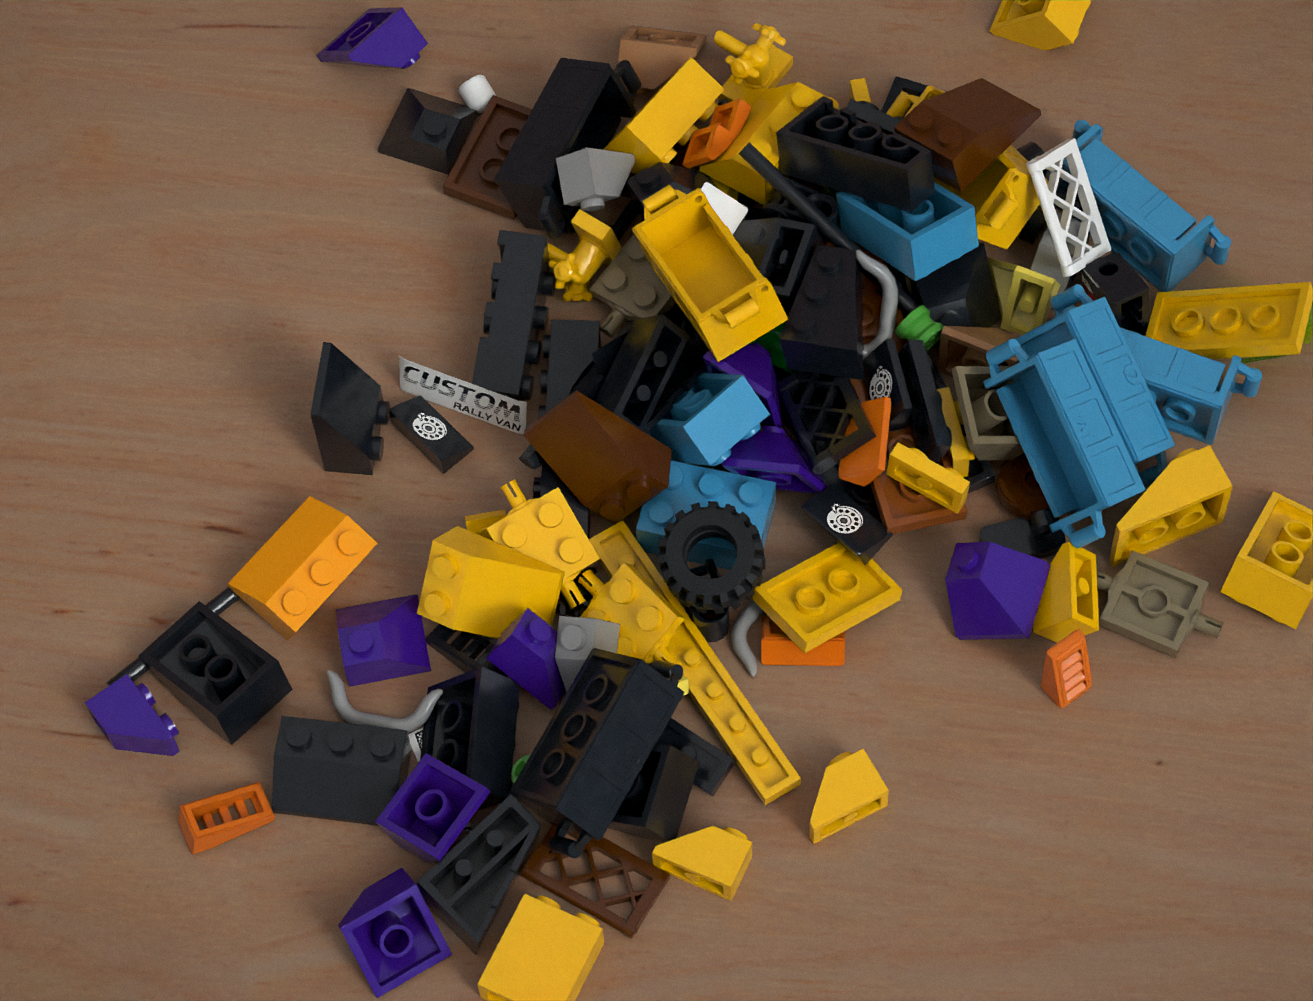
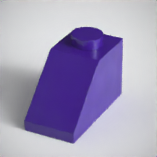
[486,608,566,710]

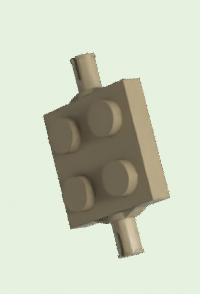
[590,234,676,338]
[1097,550,1224,658]

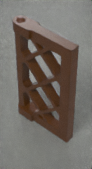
[521,825,670,938]

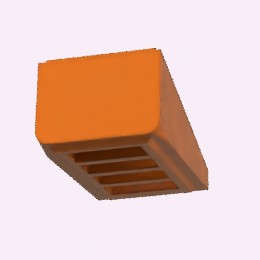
[1040,629,1092,708]
[178,782,275,855]

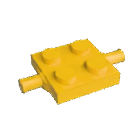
[486,479,600,610]
[578,563,685,666]

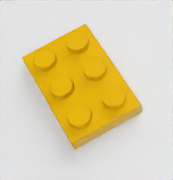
[752,542,902,654]

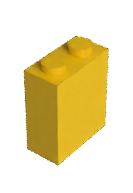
[477,894,604,1001]

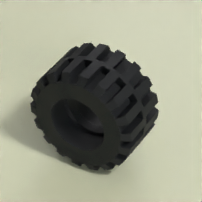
[657,501,766,614]

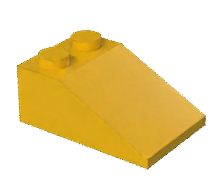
[1109,445,1233,567]
[1220,491,1313,630]
[417,526,565,638]

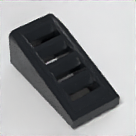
[425,624,508,677]

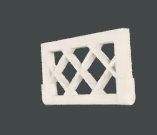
[1026,138,1111,277]

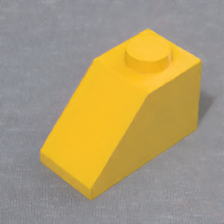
[1033,542,1099,643]
[809,748,889,844]
[652,825,752,901]

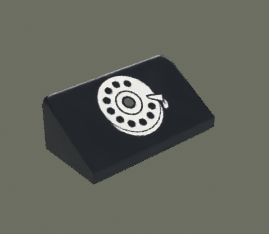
[863,338,912,431]
[388,395,474,474]
[801,484,893,565]

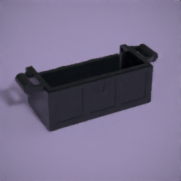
[494,58,642,239]
[509,648,684,858]

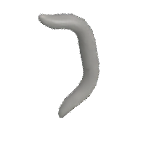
[856,250,898,360]
[731,599,764,677]
[327,670,443,733]

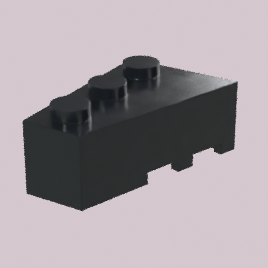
[417,794,541,955]

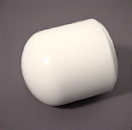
[458,75,496,114]

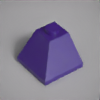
[316,7,428,69]
[703,342,783,428]
[722,426,828,494]
[945,542,1051,640]
[336,594,431,687]
[375,753,490,862]
[338,868,452,998]

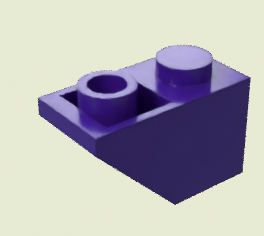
[85,674,180,756]

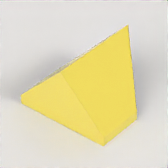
[987,257,1060,335]

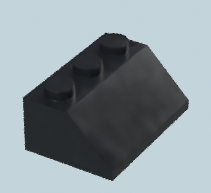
[420,667,520,810]
[272,716,412,826]

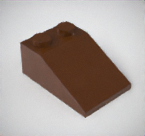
[894,78,1042,192]
[524,390,672,524]

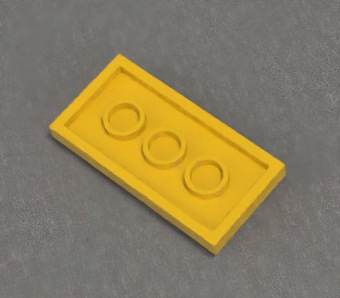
[1145,282,1313,359]

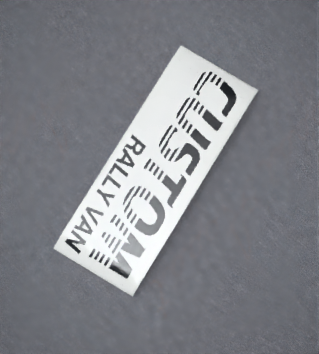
[399,355,527,435]

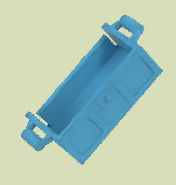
[1059,120,1231,292]
[1016,284,1176,488]
[1063,305,1262,445]
[983,338,1146,548]

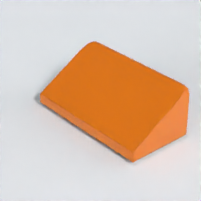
[838,397,891,487]
[761,616,845,666]

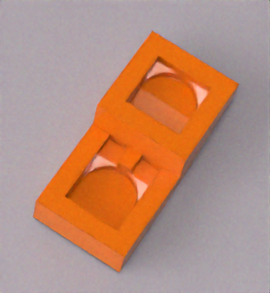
[682,98,752,168]

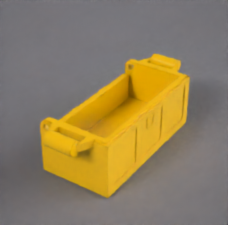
[886,86,1048,249]
[631,185,788,362]

